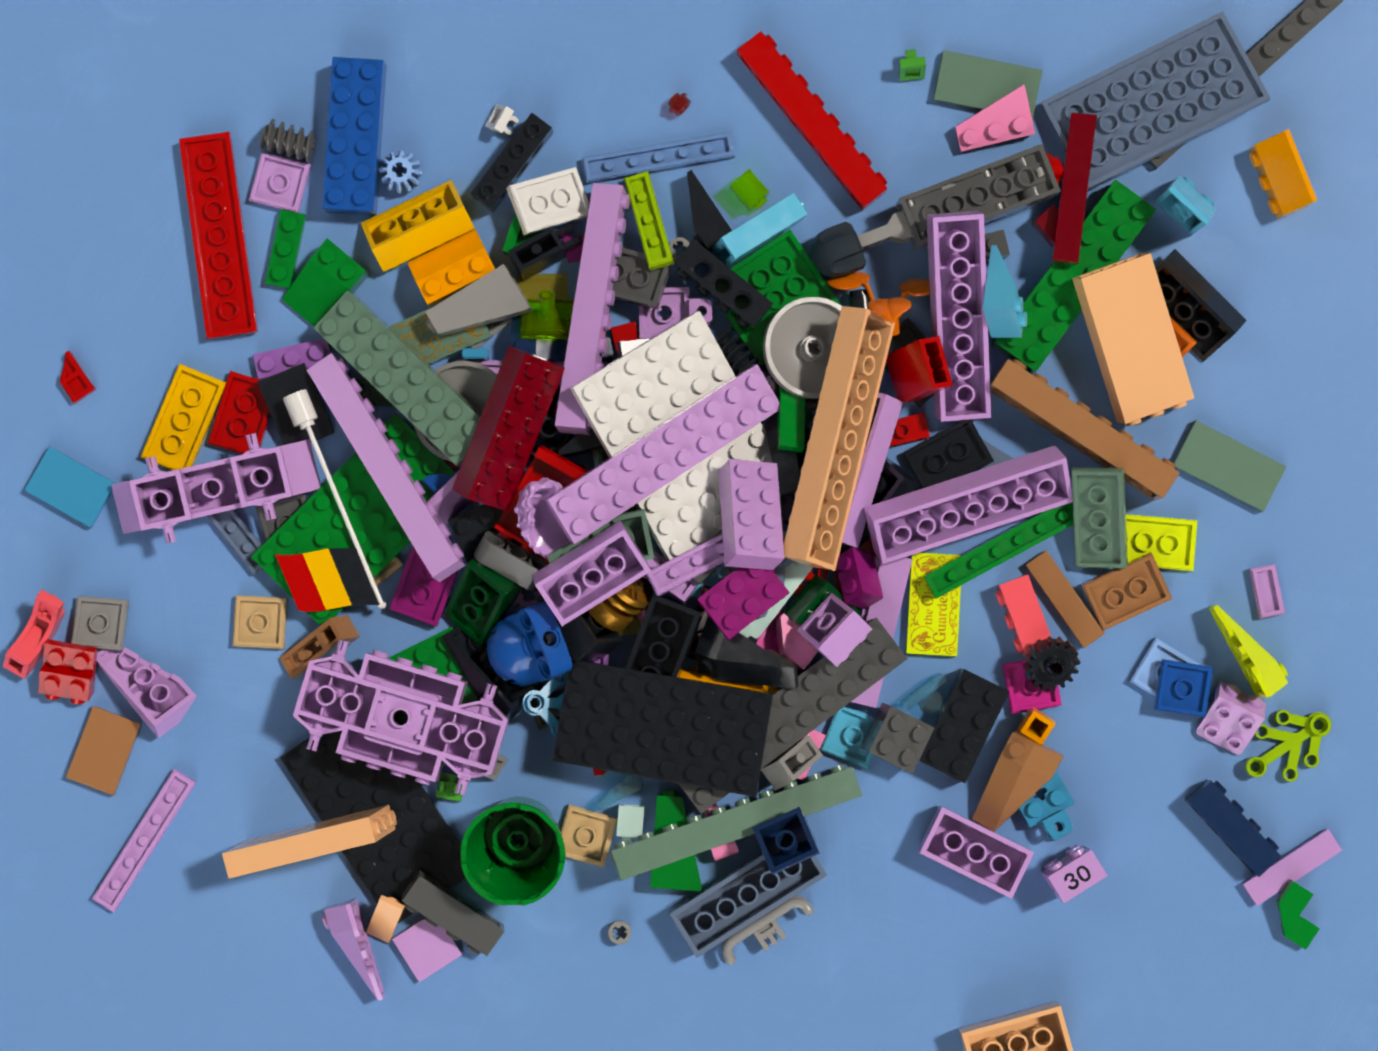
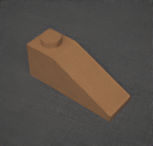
[280,615,360,679]

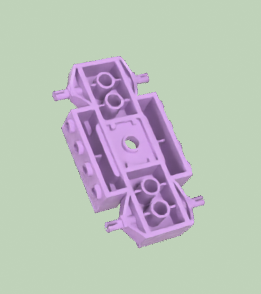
[293,639,509,795]

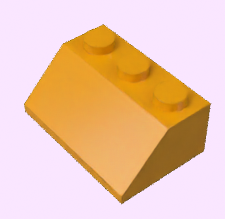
[1249,129,1317,219]
[407,229,495,308]

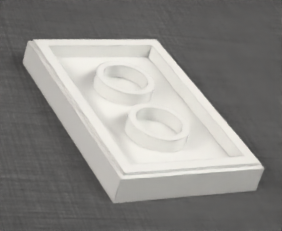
[506,167,590,236]

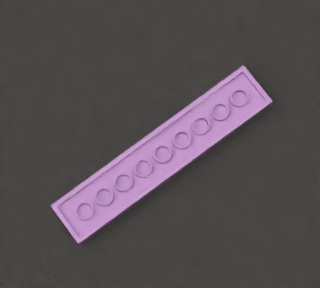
[545,364,780,544]

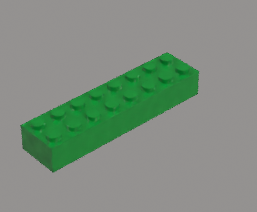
[992,179,1157,375]

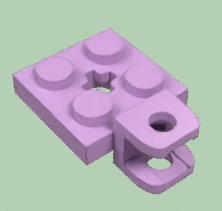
[639,287,713,339]

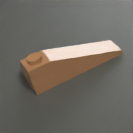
[972,730,1064,832]

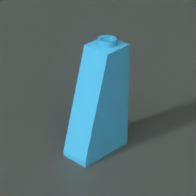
[709,193,808,268]

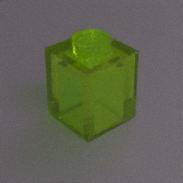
[730,169,769,212]

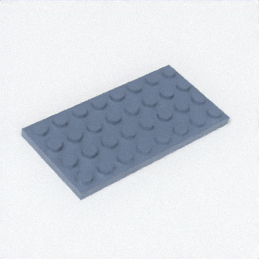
[1041,11,1270,191]

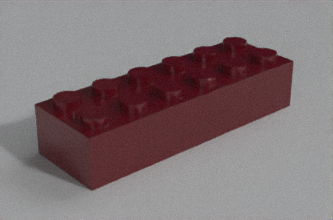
[452,346,565,512]

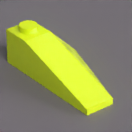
[1208,605,1288,698]

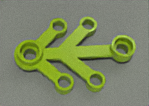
[1244,710,1331,782]

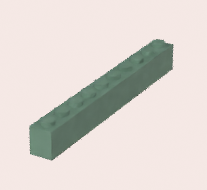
[609,764,862,881]

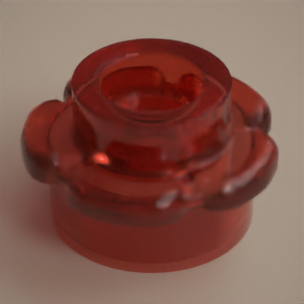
[668,93,691,116]

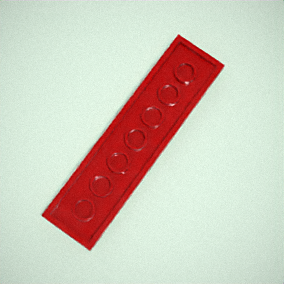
[179,132,258,339]

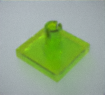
[521,290,574,339]

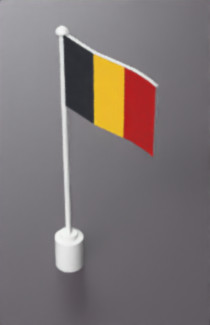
[275,389,386,612]

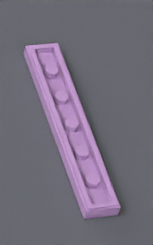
[92,769,197,912]

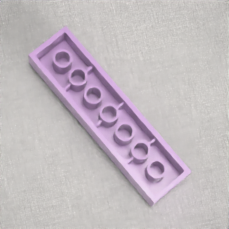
[927,211,991,422]
[864,445,1073,564]

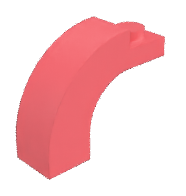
[3,590,65,679]

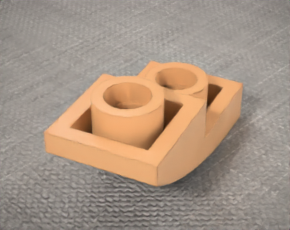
[366,895,405,943]

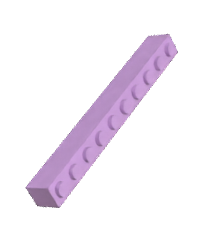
[555,183,630,436]
[307,353,465,582]

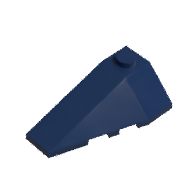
[511,311,613,364]

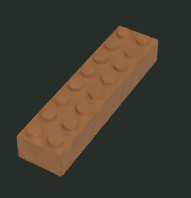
[990,359,1180,501]

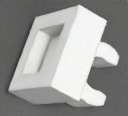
[485,104,519,135]

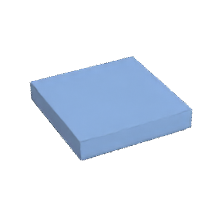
[1129,638,1200,697]

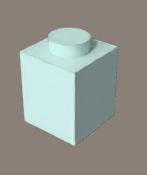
[616,804,645,842]

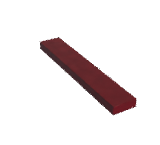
[1053,113,1097,264]

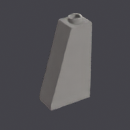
[425,264,533,336]

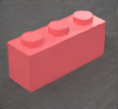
[995,575,1052,657]

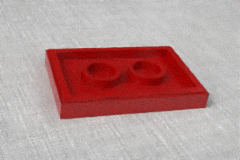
[208,371,271,454]

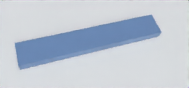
[582,131,735,183]

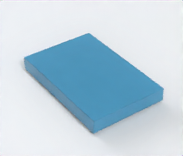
[24,446,116,528]

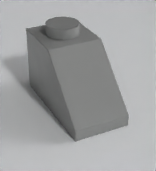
[761,735,823,790]

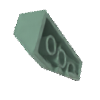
[548,509,654,564]

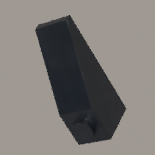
[687,170,732,251]

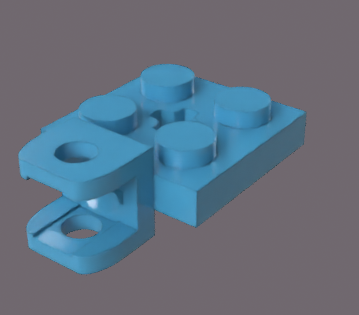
[1019,770,1075,841]

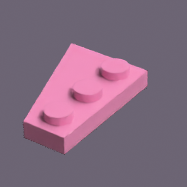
[955,84,1035,152]

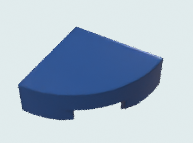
[422,474,452,494]

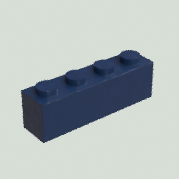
[1185,779,1281,877]

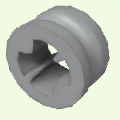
[669,237,690,261]
[608,920,631,944]

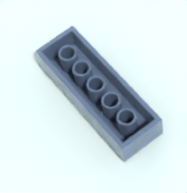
[669,853,827,958]

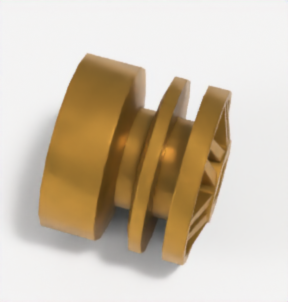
[588,577,652,632]

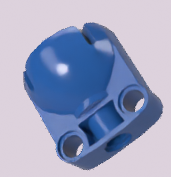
[486,601,572,686]

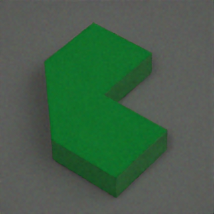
[1276,879,1320,950]

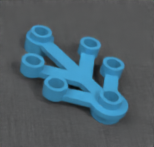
[522,673,567,737]

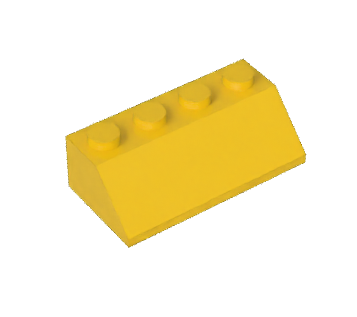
[361,180,474,272]

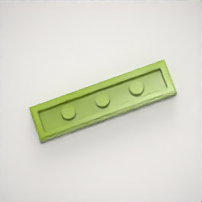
[624,171,674,271]

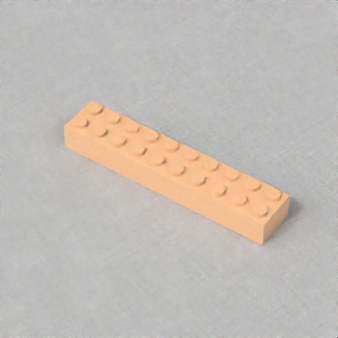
[783,306,895,571]

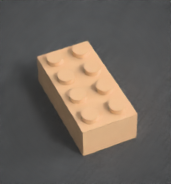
[959,1001,1073,1051]

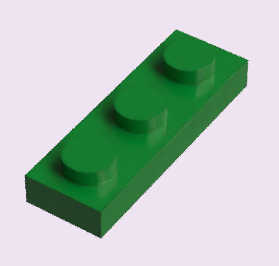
[265,209,306,289]

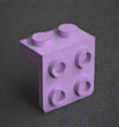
[1196,681,1266,755]

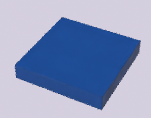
[1154,659,1213,718]

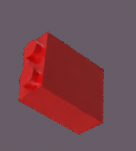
[886,336,953,403]

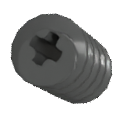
[259,119,316,163]

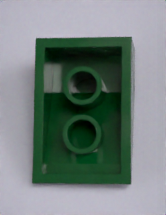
[444,558,522,646]

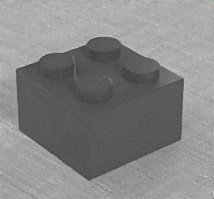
[860,703,935,774]

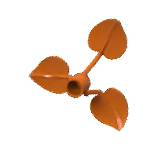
[825,271,930,336]

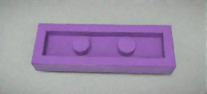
[253,338,331,380]

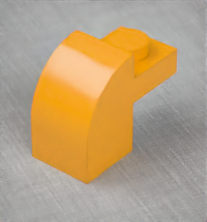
[1016,707,1056,745]

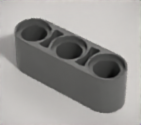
[474,531,549,591]

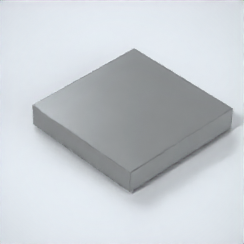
[71,596,129,651]

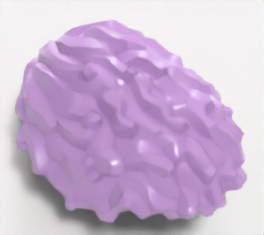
[514,478,570,560]

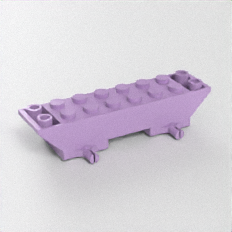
[111,433,321,544]

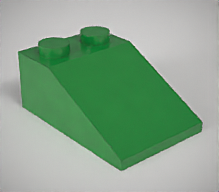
[282,238,370,327]

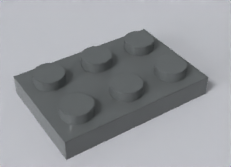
[613,248,673,310]

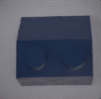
[753,807,820,875]

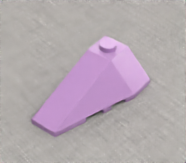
[96,647,196,738]
[322,898,386,1001]

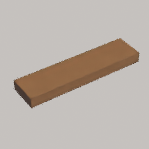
[1025,550,1105,648]

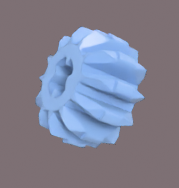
[379,150,423,194]

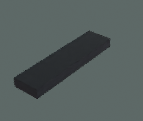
[763,398,801,498]

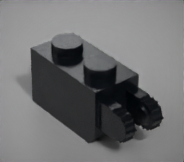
[508,224,583,281]

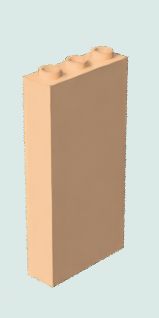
[1072,253,1194,426]
[222,805,397,879]

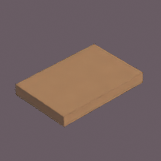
[1081,552,1172,631]
[66,706,142,795]

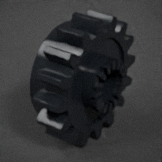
[1023,636,1080,691]

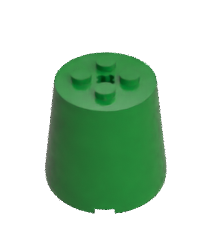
[461,797,566,906]

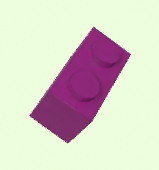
[836,547,884,609]

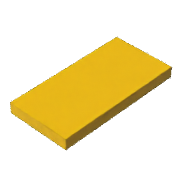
[140,363,226,470]

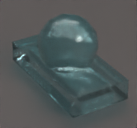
[900,673,947,714]

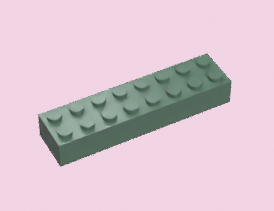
[314,291,482,467]

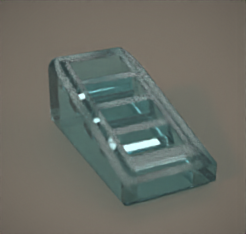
[595,774,644,811]

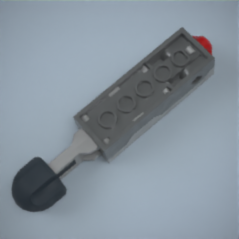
[810,144,1064,278]

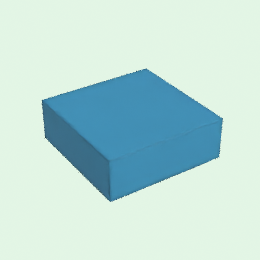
[462,348,490,360]

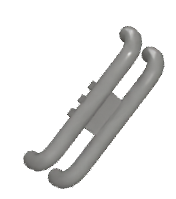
[722,895,814,965]

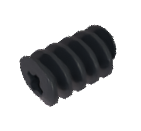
[715,328,764,376]

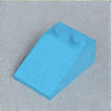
[1155,175,1217,236]
[983,245,1027,338]

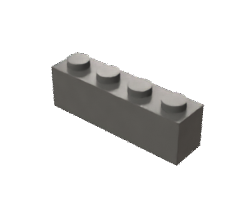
[402,869,504,956]

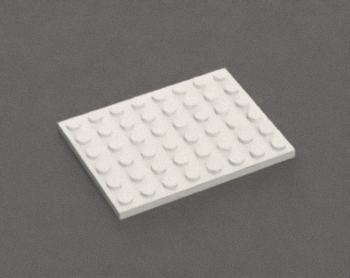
[570,311,781,562]

